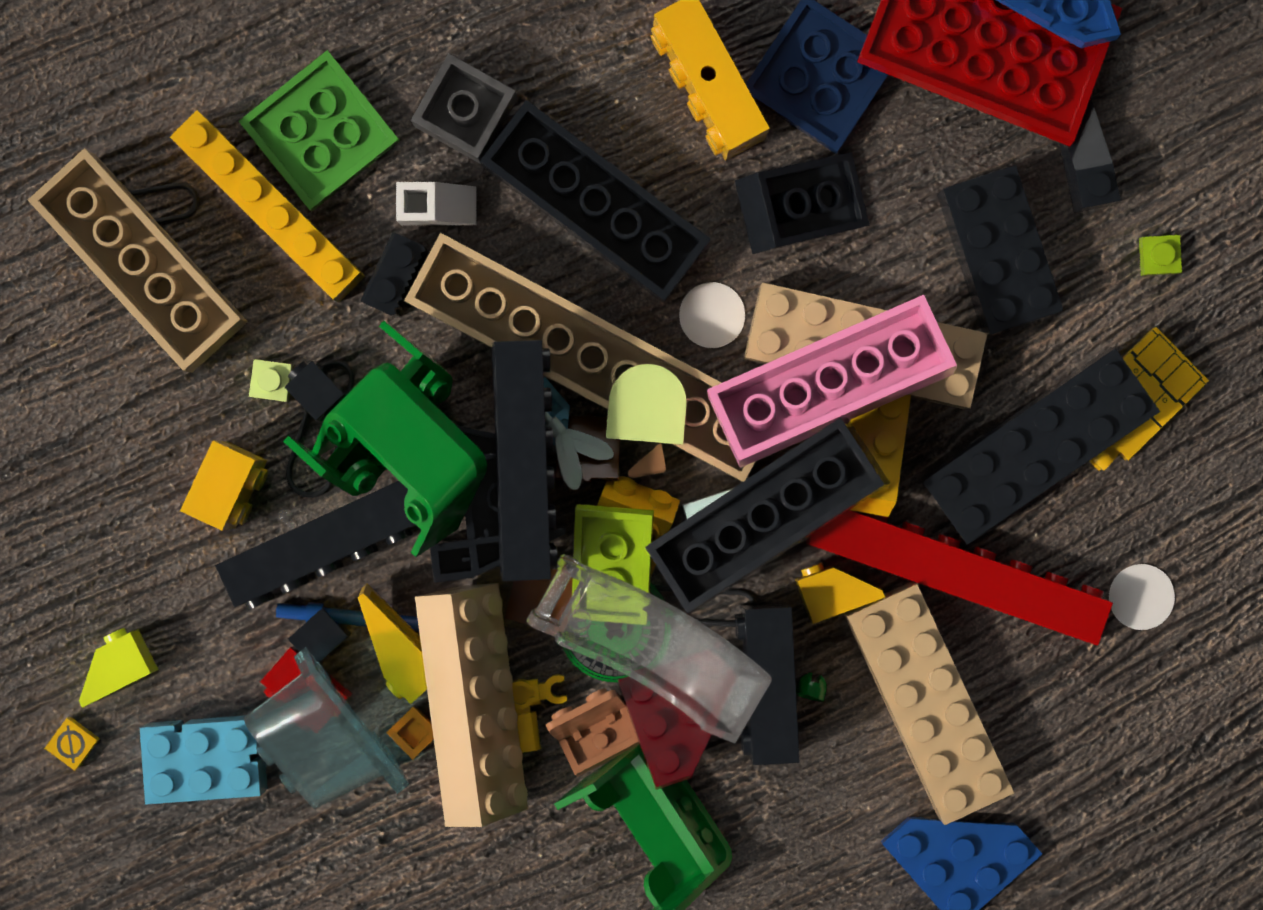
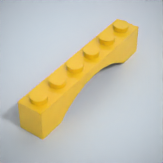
[170,110,365,303]

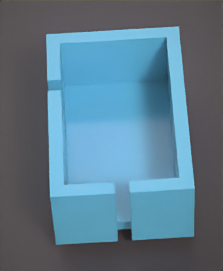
[140,714,268,805]

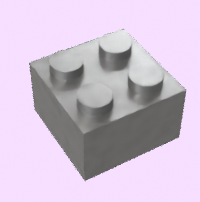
[411,53,518,164]

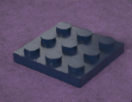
[746,0,888,154]

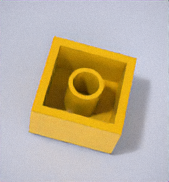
[180,440,269,531]

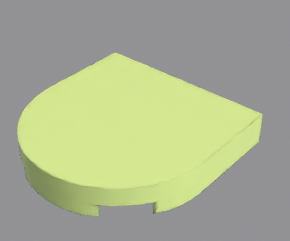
[606,364,686,445]

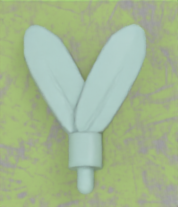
[545,412,614,490]

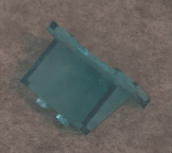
[244,647,410,809]

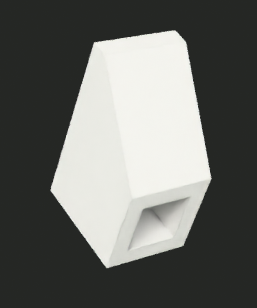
[396,182,477,226]

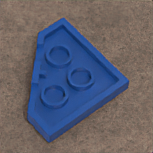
[996,0,1121,48]
[880,817,1042,910]

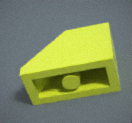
[79,628,159,708]

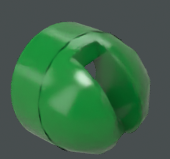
[796,672,827,702]

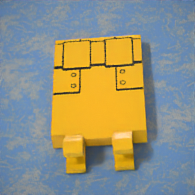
[1089,327,1209,471]

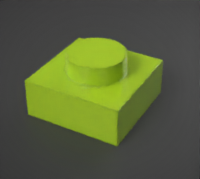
[1139,235,1182,276]

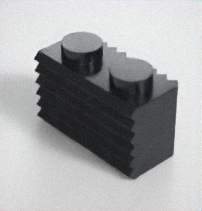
[360,232,429,318]

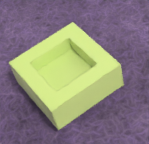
[249,359,294,402]

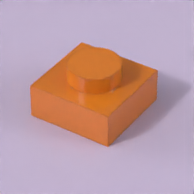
[386,705,434,760]

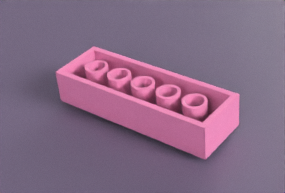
[707,295,957,468]

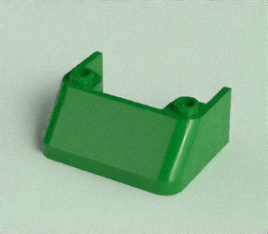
[283,320,453,496]
[312,363,487,557]
[554,744,732,910]

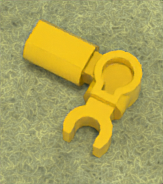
[512,674,568,753]

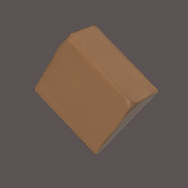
[628,443,666,478]

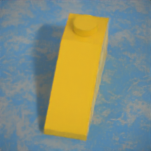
[358,583,427,704]

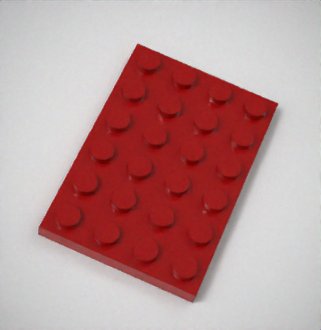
[857,0,1122,147]

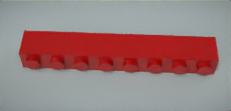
[806,510,1113,646]

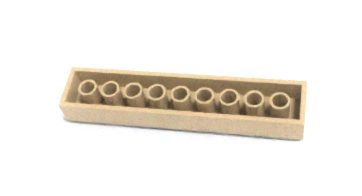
[404,233,755,482]

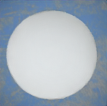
[679,282,745,348]
[1109,564,1175,630]

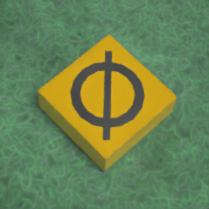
[44,717,100,771]

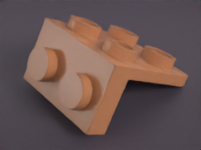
[546,688,639,777]

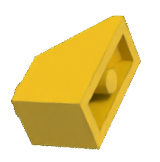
[795,562,885,624]

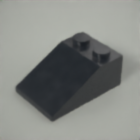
[735,152,870,254]

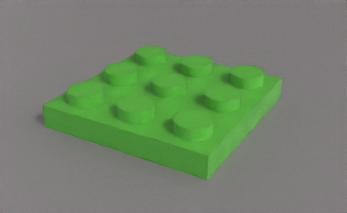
[239,50,400,212]

